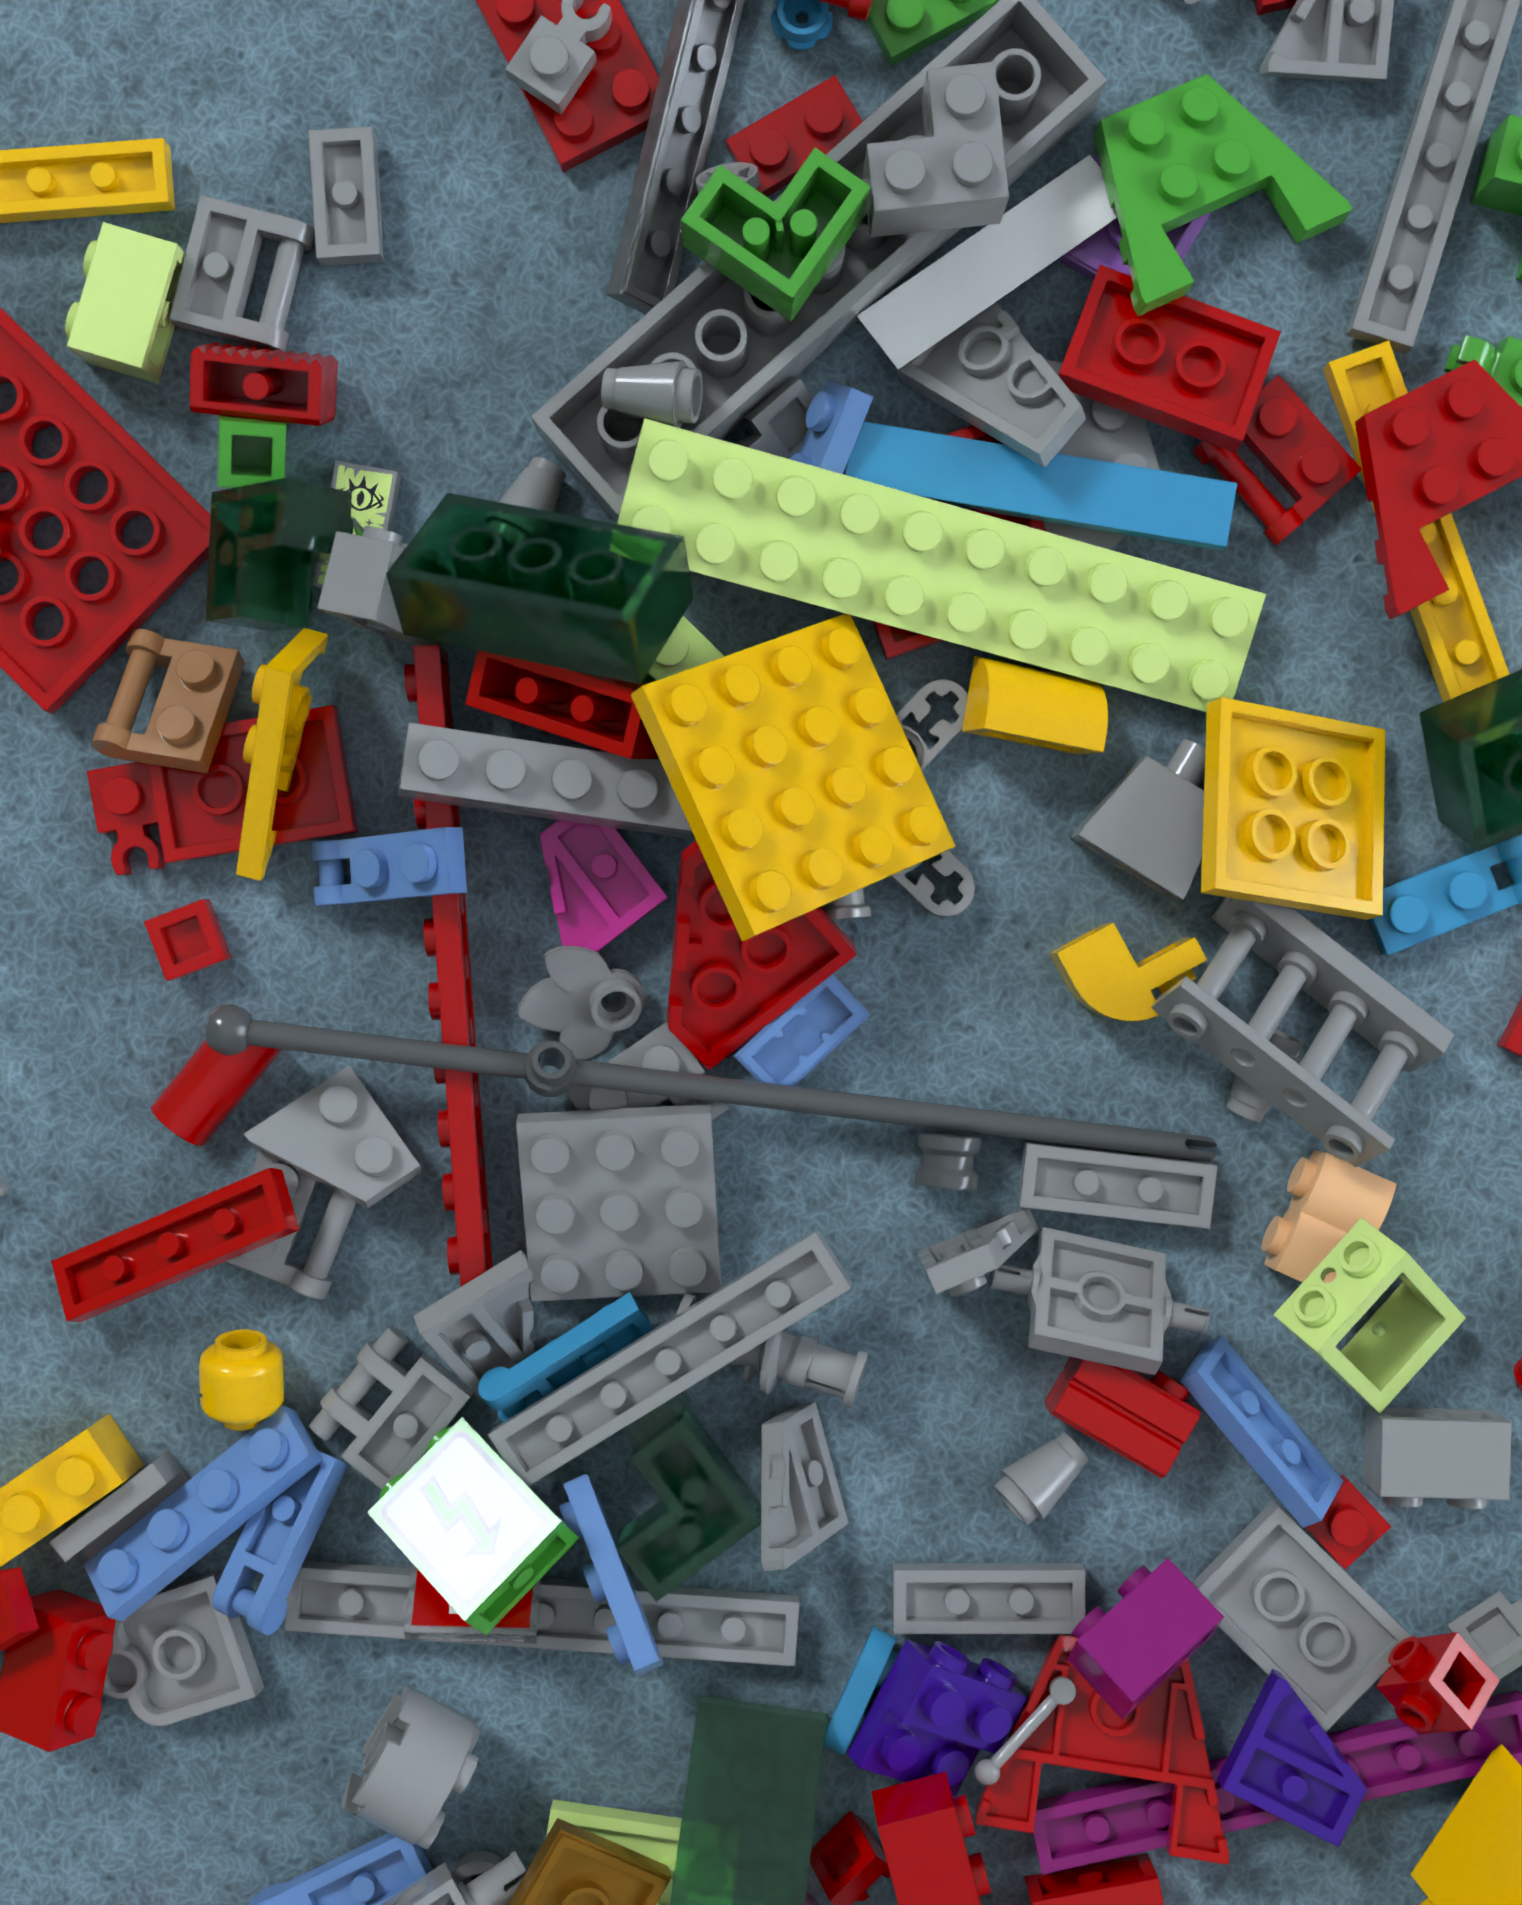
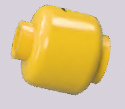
[199,1329,284,1431]

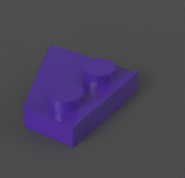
[1217,1668,1367,1847]

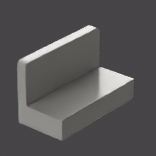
[50,1449,191,1562]

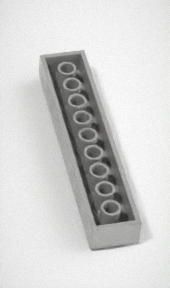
[531,0,1107,523]

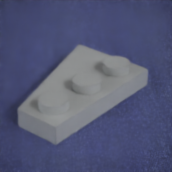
[895,302,1086,468]

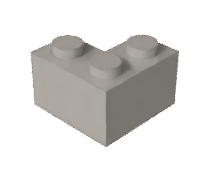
[863,62,1009,238]

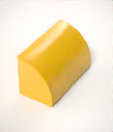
[962,656,1108,755]

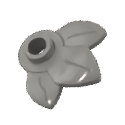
[517,945,645,1060]

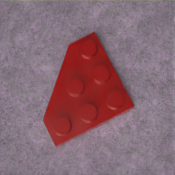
[666,841,857,1070]

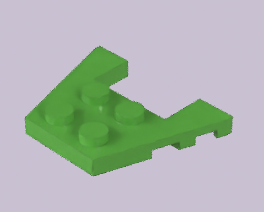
[1094,74,1353,317]

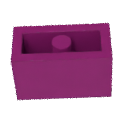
[1067,1558,1224,1720]

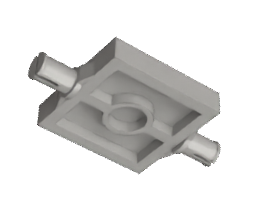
[989,1227,1210,1375]

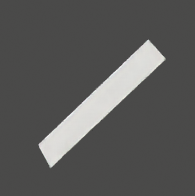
[857,155,1118,369]

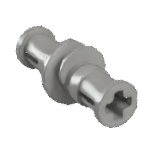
[676,1293,869,1408]

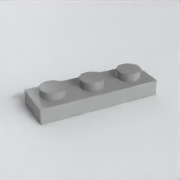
[1017,1141,1218,1229]
[892,1563,1085,1634]

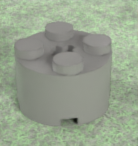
[341,1685,481,1849]

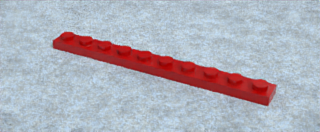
[404,644,493,1287]

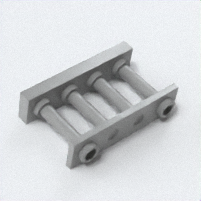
[1151,897,1454,1167]

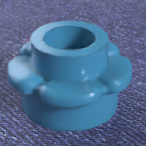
[770,0,833,50]

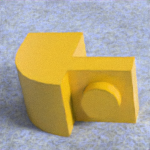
[1049,922,1207,1021]

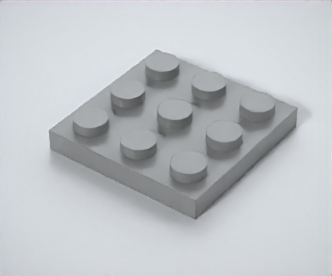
[516,1104,722,1302]

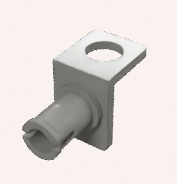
[382,1850,527,1905]

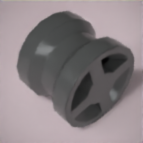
[915,1132,982,1190]

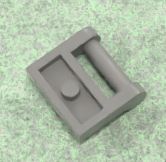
[169,195,315,353]
[225,1151,356,1300]

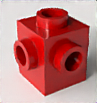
[1376,1632,1500,1734]

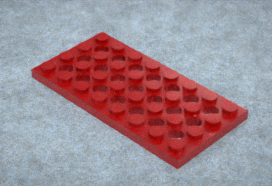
[0,307,231,714]

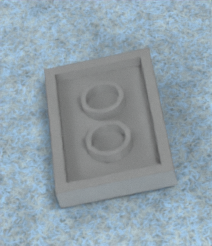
[1192,1500,1412,1732]

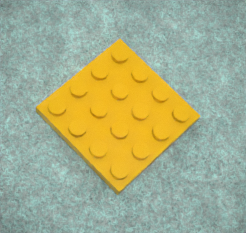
[630,613,956,942]

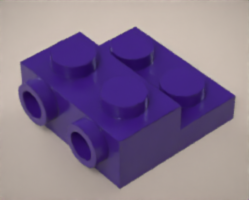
[847,1639,1027,1797]

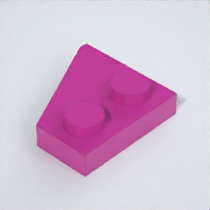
[539,820,669,952]

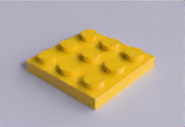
[1201,697,1386,920]

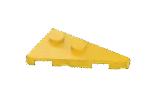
[236,628,329,881]

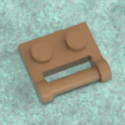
[91,629,245,773]

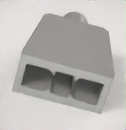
[1070,739,1205,901]

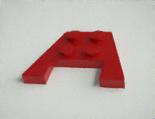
[1355,359,1522,620]
[974,1634,1229,1865]

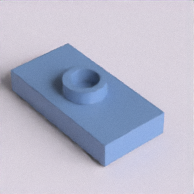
[733,974,871,1086]

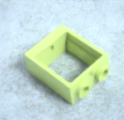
[1273,1217,1466,1413]

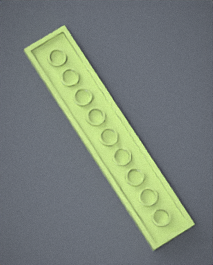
[611,418,1266,712]

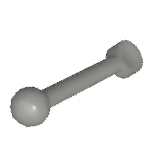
[975,1676,1076,1786]

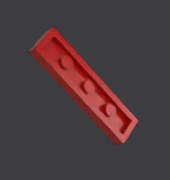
[51,1168,300,1322]

